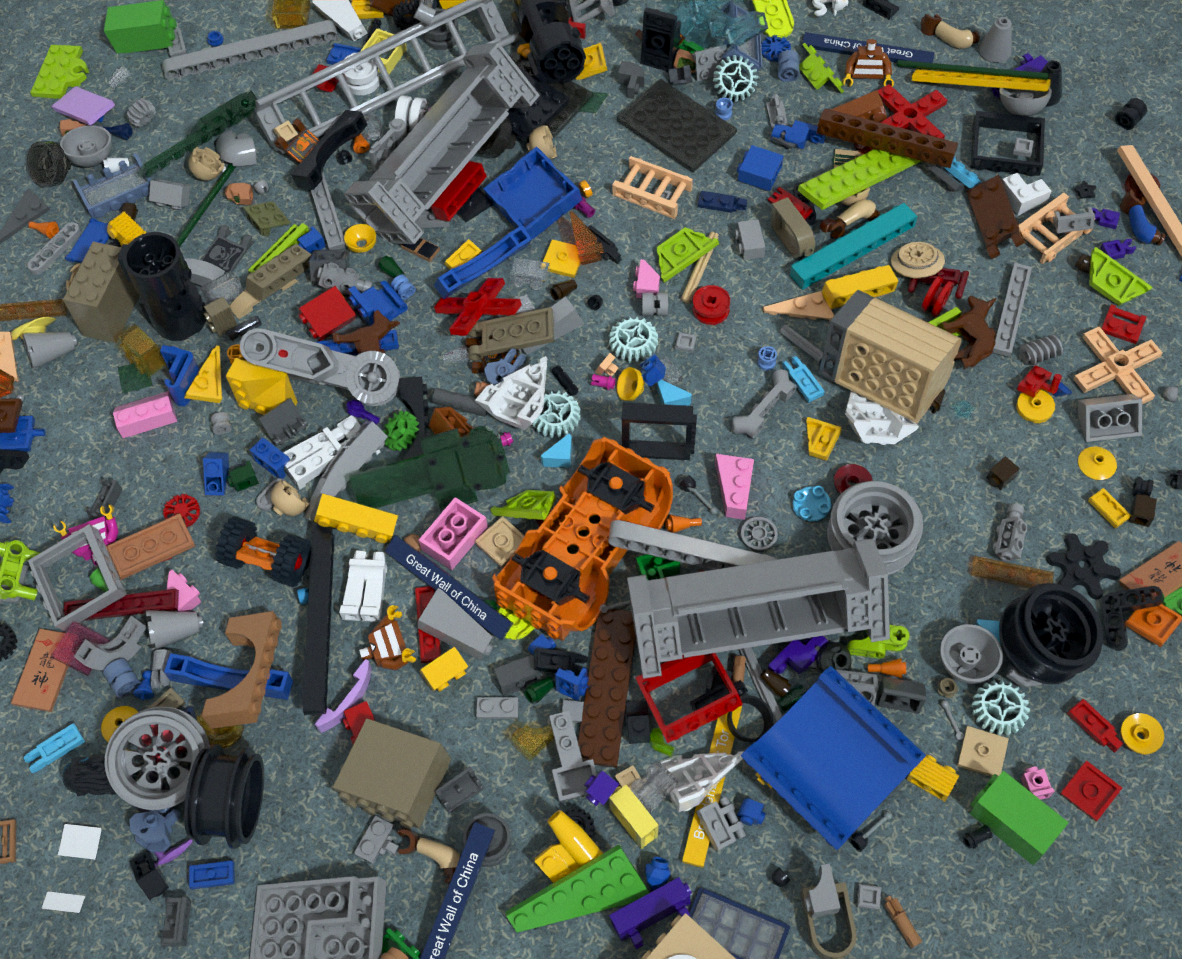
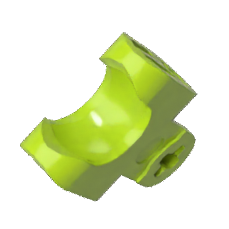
[846,625,910,659]

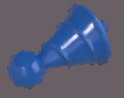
[133,670,154,700]

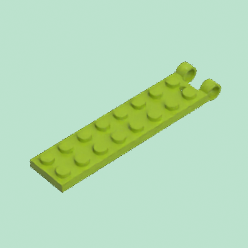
[798,149,924,210]

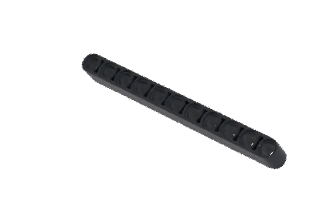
[303,521,335,715]

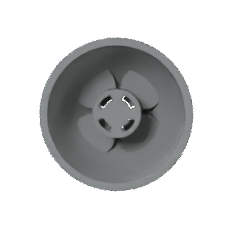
[999,87,1052,116]
[60,125,112,167]
[940,624,1003,684]

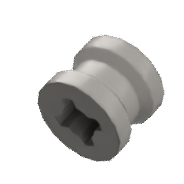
[211,412,232,435]

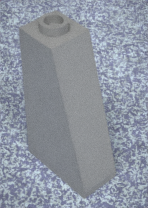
[518,296,584,355]
[418,588,494,661]

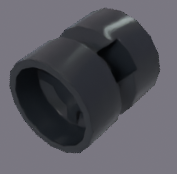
[1115,98,1148,130]

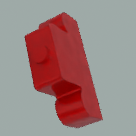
[430,161,487,222]

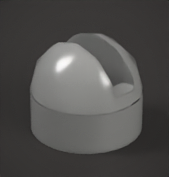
[253,179,269,194]
[1163,386,1178,402]

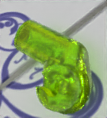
[650,728,675,757]

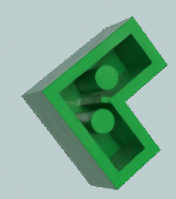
[636,554,680,581]

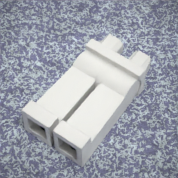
[283,427,348,490]
[339,551,387,622]

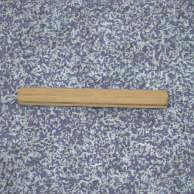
[681,232,719,303]

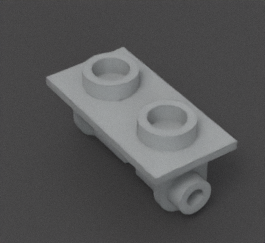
[766,94,788,129]

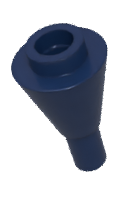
[103,123,133,140]

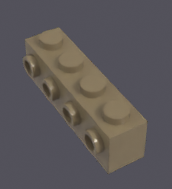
[246,244,312,301]

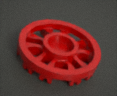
[163,494,200,527]

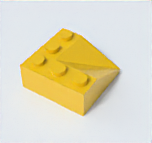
[226,358,298,415]

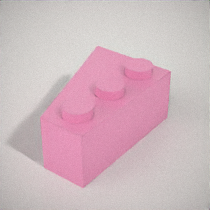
[715,454,754,520]

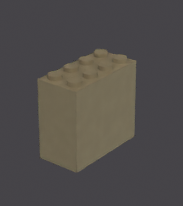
[63,242,140,343]
[333,718,452,829]

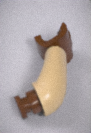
[920,14,980,49]
[820,199,880,239]
[396,828,461,883]

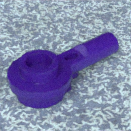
[346,400,381,425]

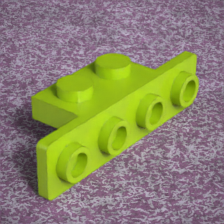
[799,42,845,93]

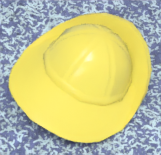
[11,317,57,340]

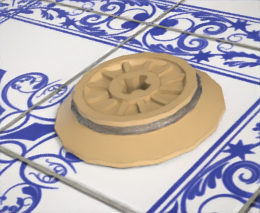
[891,242,945,278]

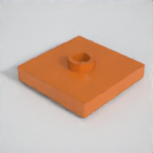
[1125,604,1182,647]

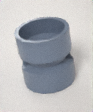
[778,50,800,81]
[103,659,141,698]

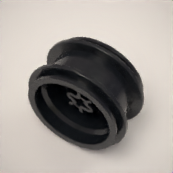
[999,583,1103,685]
[184,744,264,849]

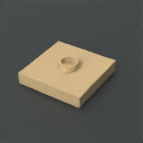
[474,516,524,568]
[957,726,1009,777]

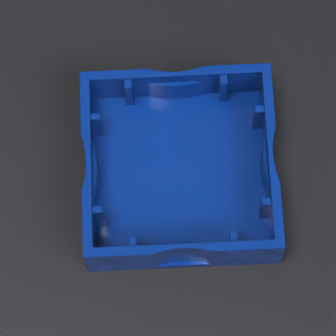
[483,146,583,239]

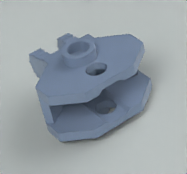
[484,348,526,385]
[129,807,181,853]

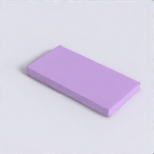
[51,86,115,126]

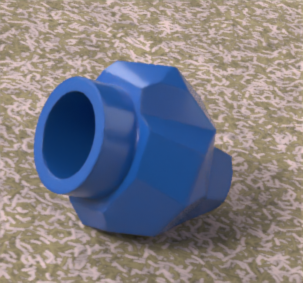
[645,856,671,890]

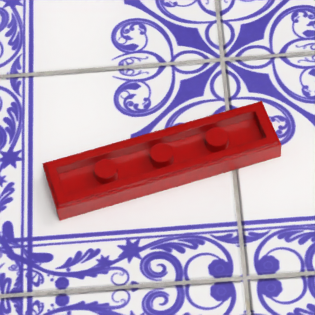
[415,586,441,663]

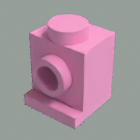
[1021,766,1055,800]

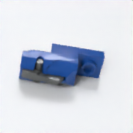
[771,120,826,149]

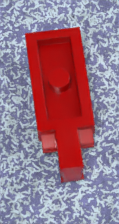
[1067,699,1123,753]

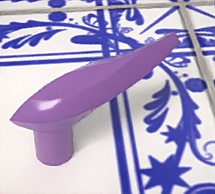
[154,839,193,865]

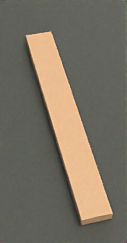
[1117,145,1182,257]

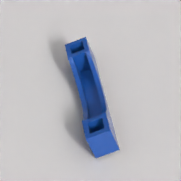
[434,225,532,299]
[164,653,293,700]

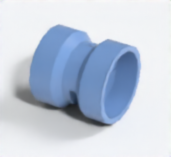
[715,98,733,121]
[391,275,416,300]
[758,346,777,371]

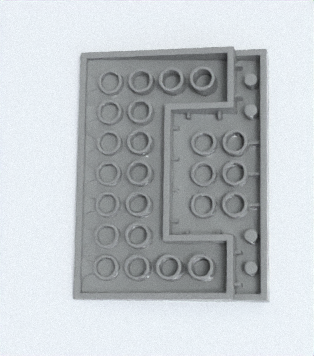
[250,876,386,959]

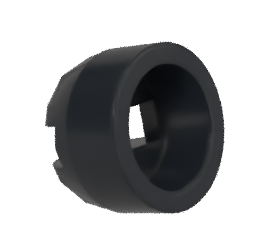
[587,295,603,310]
[772,867,791,887]

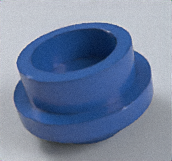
[207,31,224,46]

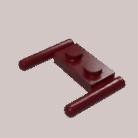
[908,268,969,299]

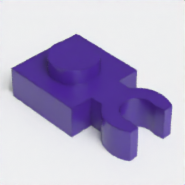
[1092,208,1120,229]
[1100,239,1136,260]

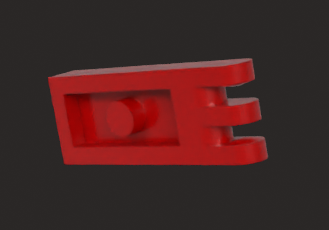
[767,187,813,219]

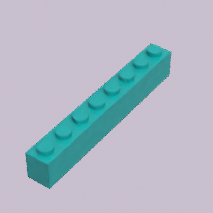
[790,203,918,290]

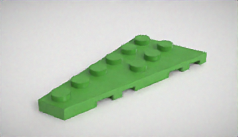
[505,844,650,933]

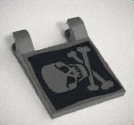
[201,225,254,275]

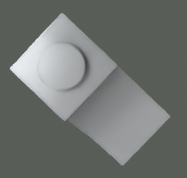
[804,863,841,918]

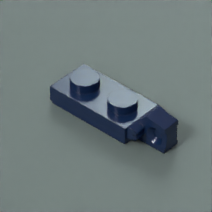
[698,191,747,213]

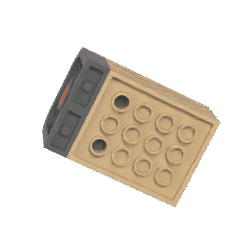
[818,290,961,424]

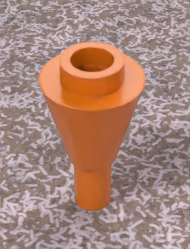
[353,134,370,153]
[29,221,59,239]
[665,515,702,533]
[868,658,906,678]

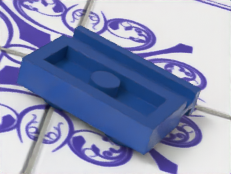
[327,43,362,65]

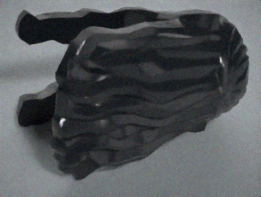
[62,754,135,796]

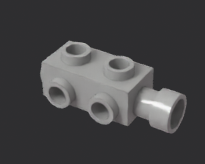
[317,262,372,295]
[993,503,1027,561]

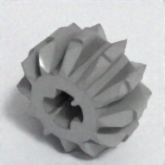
[126,98,156,128]

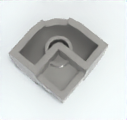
[216,130,257,166]

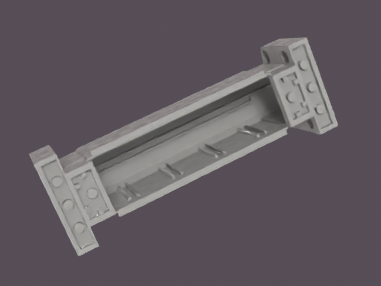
[344,42,540,244]
[627,538,890,679]

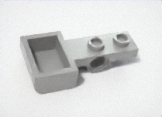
[549,710,597,802]

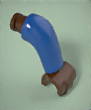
[1120,189,1165,246]

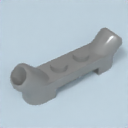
[732,369,797,438]

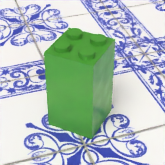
[104,0,177,53]
[969,770,1069,866]

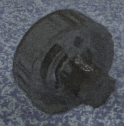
[477,117,516,158]
[27,141,72,187]

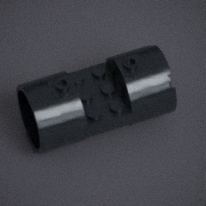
[511,0,586,84]
[118,232,206,341]

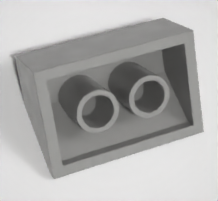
[1078,394,1142,442]

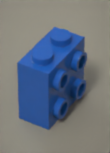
[737,145,784,191]

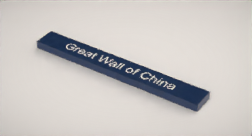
[802,32,935,63]
[385,535,513,640]
[420,822,496,959]

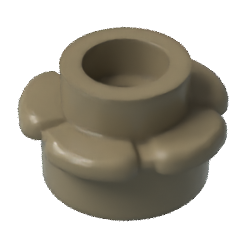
[937,678,958,698]

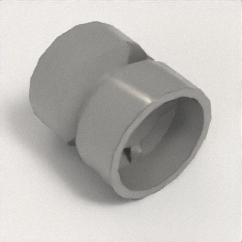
[642,292,668,316]

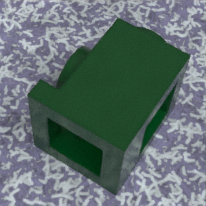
[227,461,259,492]

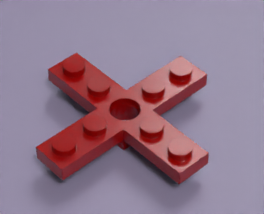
[878,84,948,139]
[434,278,522,336]

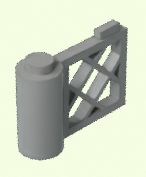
[369,119,408,173]

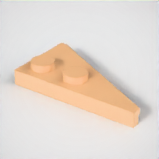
[763,291,834,321]

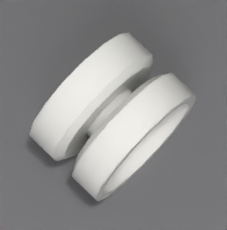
[343,53,380,96]
[395,95,428,133]

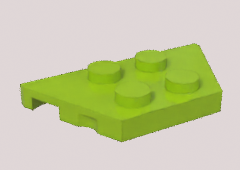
[657,227,719,282]
[1089,247,1152,306]
[490,490,556,520]

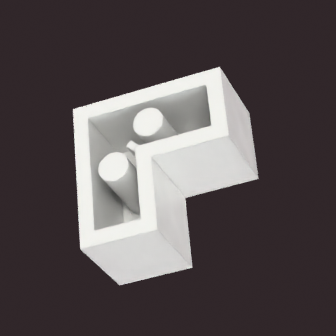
[1002,173,1051,216]

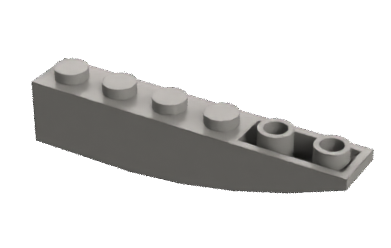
[303,421,388,522]

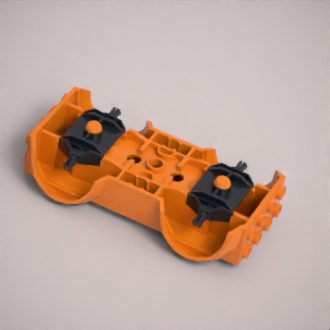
[492,437,673,641]

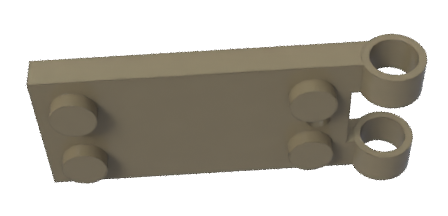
[468,307,554,361]

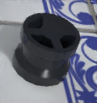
[1132,476,1154,496]

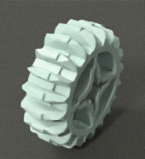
[713,55,758,102]
[609,316,658,363]
[532,390,580,439]
[971,680,1030,736]

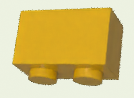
[419,647,468,692]

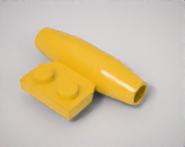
[535,810,603,883]

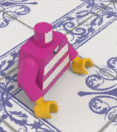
[53,505,119,565]

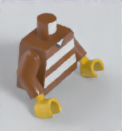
[842,39,894,87]
[359,605,416,671]

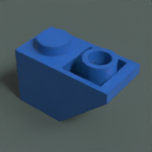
[203,452,229,496]

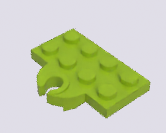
[30,45,89,99]

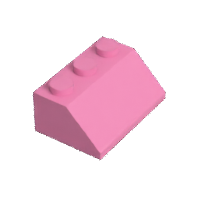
[113,391,178,438]

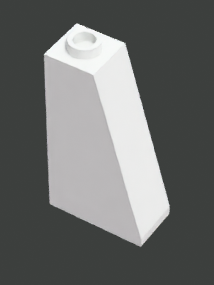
[312,0,367,41]

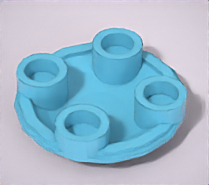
[792,486,831,522]

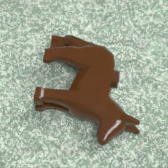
[938,296,996,370]
[333,310,400,354]

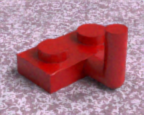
[1017,365,1062,398]

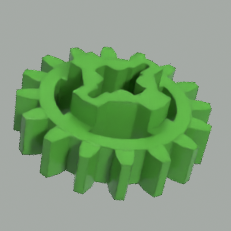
[383,411,419,451]

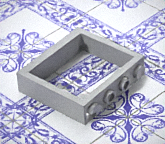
[28,524,127,631]

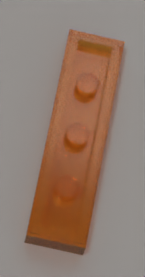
[0,299,67,321]
[971,556,1054,588]

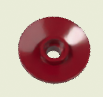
[834,464,873,494]

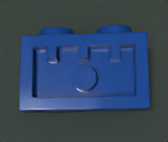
[250,438,290,479]
[555,667,589,701]

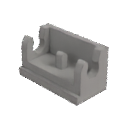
[1053,207,1095,233]

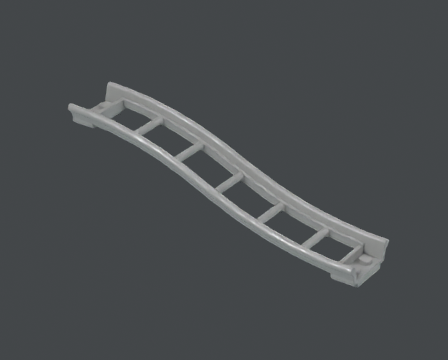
[254,0,519,154]

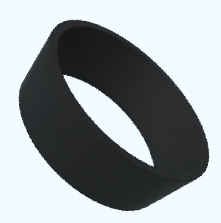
[727,696,773,742]

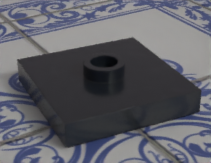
[456,188,493,223]

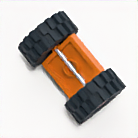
[215,516,312,587]

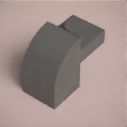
[618,61,645,99]

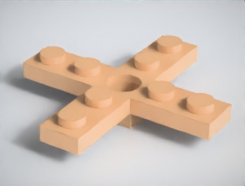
[1073,327,1163,404]

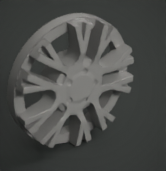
[741,517,778,552]

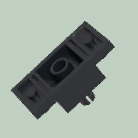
[640,7,681,72]

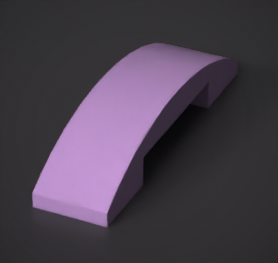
[315,659,372,733]

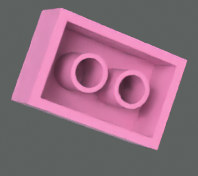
[419,497,488,571]

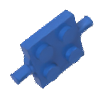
[0,416,46,452]

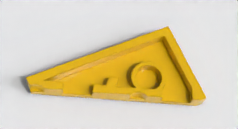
[184,345,222,403]

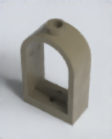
[771,197,815,258]
[800,882,857,959]

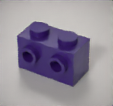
[584,771,619,806]

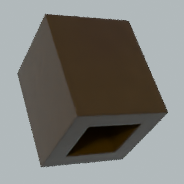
[986,456,1020,490]
[1129,494,1157,527]

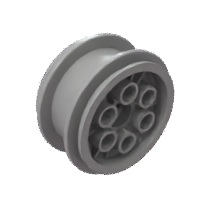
[827,481,923,575]
[104,706,210,810]

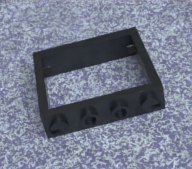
[970,111,1045,176]
[622,402,697,461]

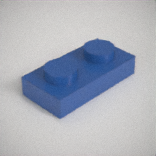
[189,860,235,890]

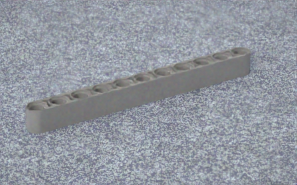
[162,20,338,80]

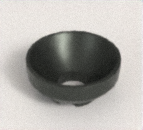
[817,642,852,674]

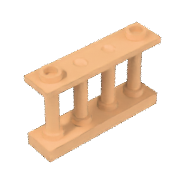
[612,156,693,219]
[1019,193,1095,264]

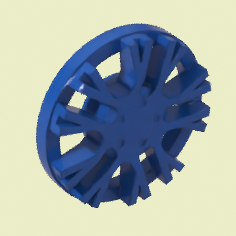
[761,35,791,62]

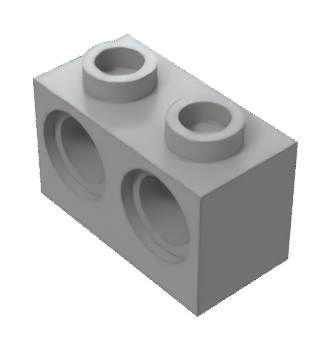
[835,669,878,706]

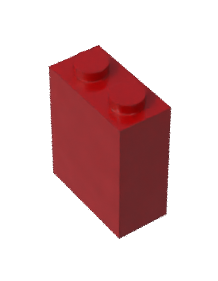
[298,286,356,341]

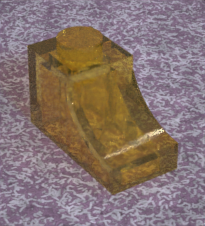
[511,724,554,762]

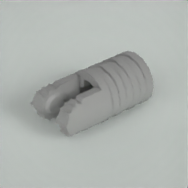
[151,649,172,689]

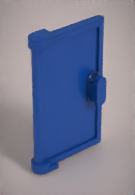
[65,218,110,263]

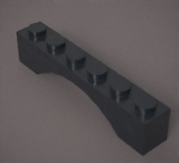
[291,110,367,190]
[400,377,432,484]

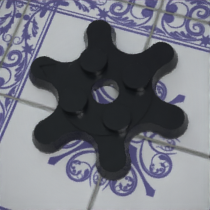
[1046,533,1121,600]

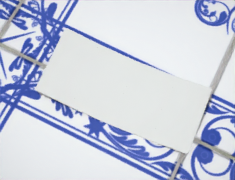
[42,824,101,913]

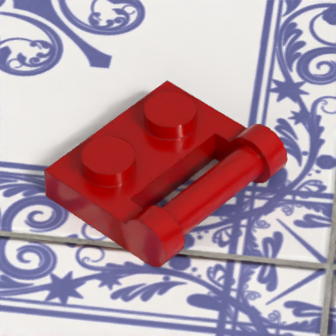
[1101,304,1147,344]

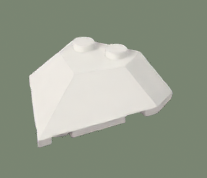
[475,356,547,430]
[845,391,919,445]
[655,751,744,812]

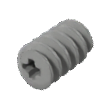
[1020,334,1063,365]

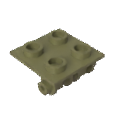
[243,201,291,236]

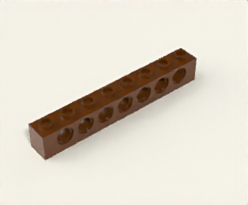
[817,108,958,168]

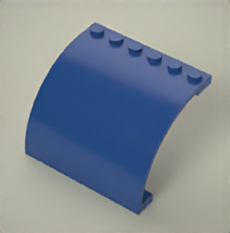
[741,666,926,850]

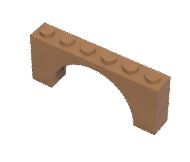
[201,611,282,729]

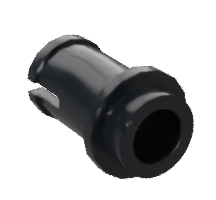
[963,825,993,849]

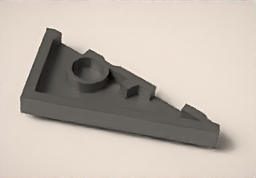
[0,189,50,244]

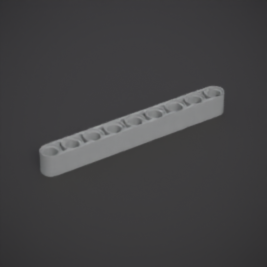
[608,520,778,570]

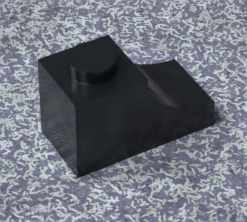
[626,701,650,744]
[130,850,169,900]

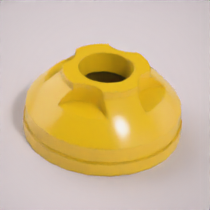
[344,224,376,253]
[617,367,645,401]

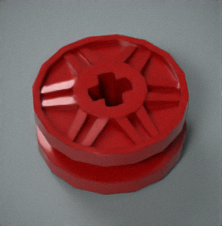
[921,276,954,317]
[692,285,730,325]

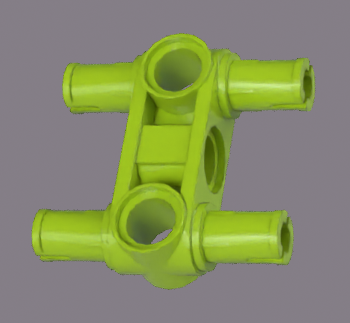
[0,540,41,601]

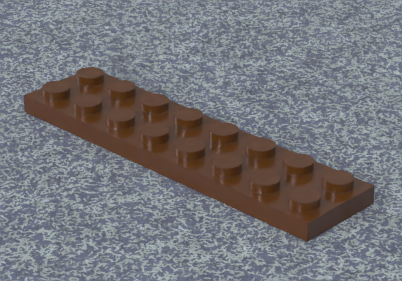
[578,609,636,768]

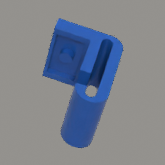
[348,281,408,326]
[160,345,200,406]

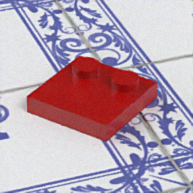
[1060,760,1122,822]

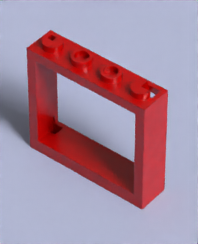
[635,653,743,743]

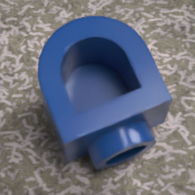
[528,634,557,656]
[737,798,766,826]

